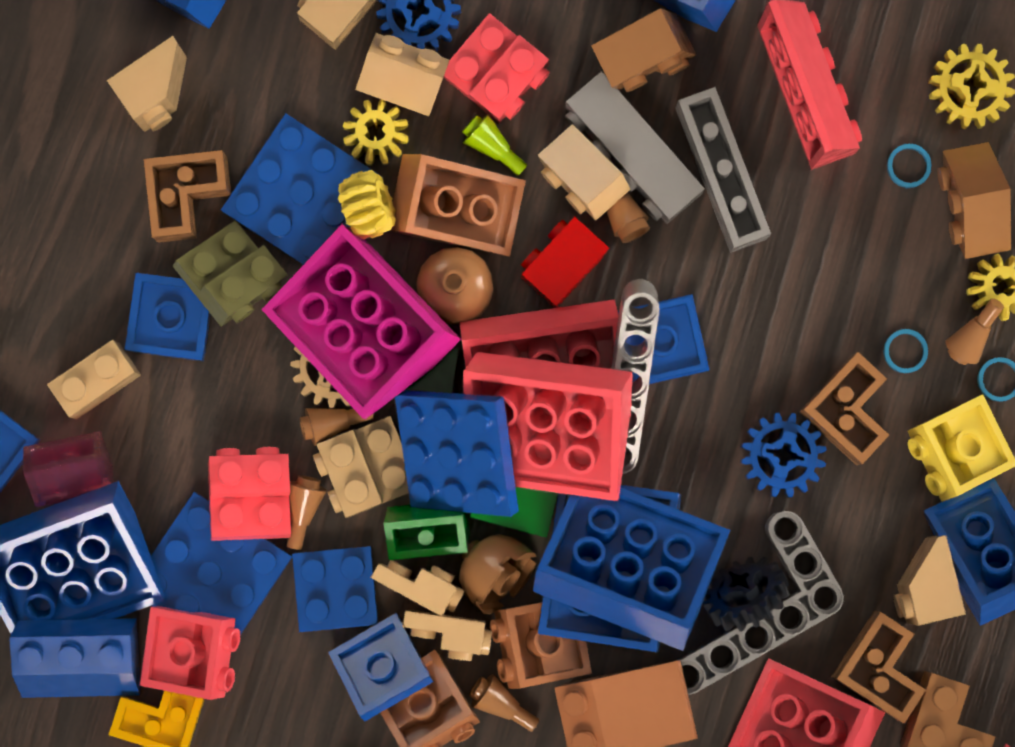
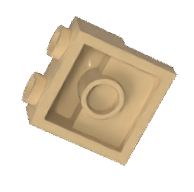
[313,416,409,518]
[371,560,465,616]
[403,609,492,661]

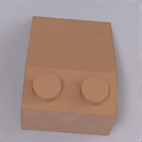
[389,154,526,257]
[554,660,698,747]

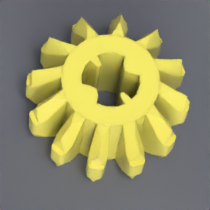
[343,99,409,166]
[338,170,396,240]
[966,254,1015,321]

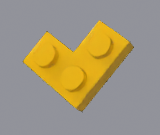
[109,691,205,747]

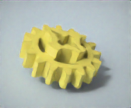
[928,43,1015,129]

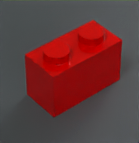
[521,217,609,308]

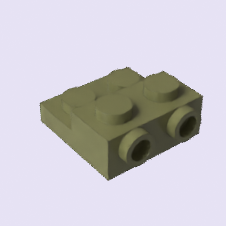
[173,220,288,327]

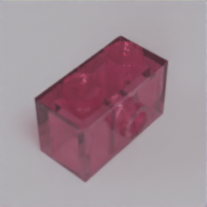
[23,431,113,507]

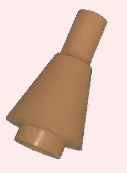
[946,298,1004,365]
[299,408,374,446]
[286,475,327,550]
[469,674,539,732]

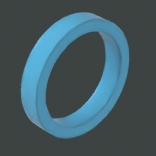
[887,144,932,188]
[883,329,928,373]
[977,357,1015,402]

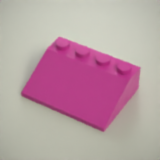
[261,224,461,419]

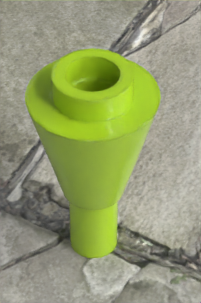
[462,114,528,176]

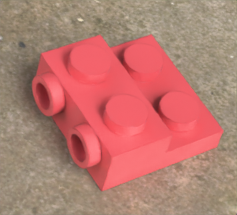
[443,13,550,124]
[208,447,291,541]
[140,606,240,700]

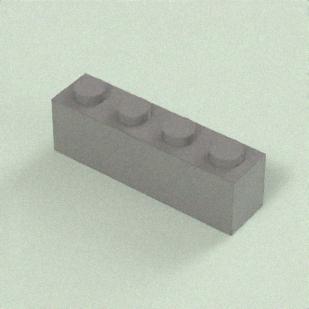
[565,71,705,224]
[675,87,771,253]

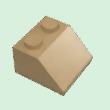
[107,36,187,132]
[894,536,966,626]

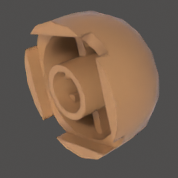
[416,247,494,325]
[459,534,536,614]

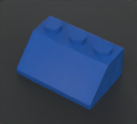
[9,618,141,698]

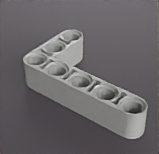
[611,279,659,474]
[676,511,844,695]

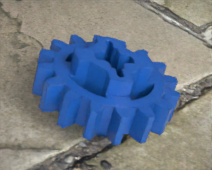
[376,0,461,52]
[740,413,826,498]

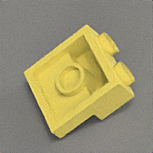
[907,394,1015,502]

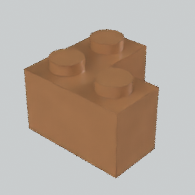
[591,8,697,92]
[937,142,1011,259]
[144,150,231,243]
[799,352,889,466]
[831,611,926,723]
[900,671,995,747]

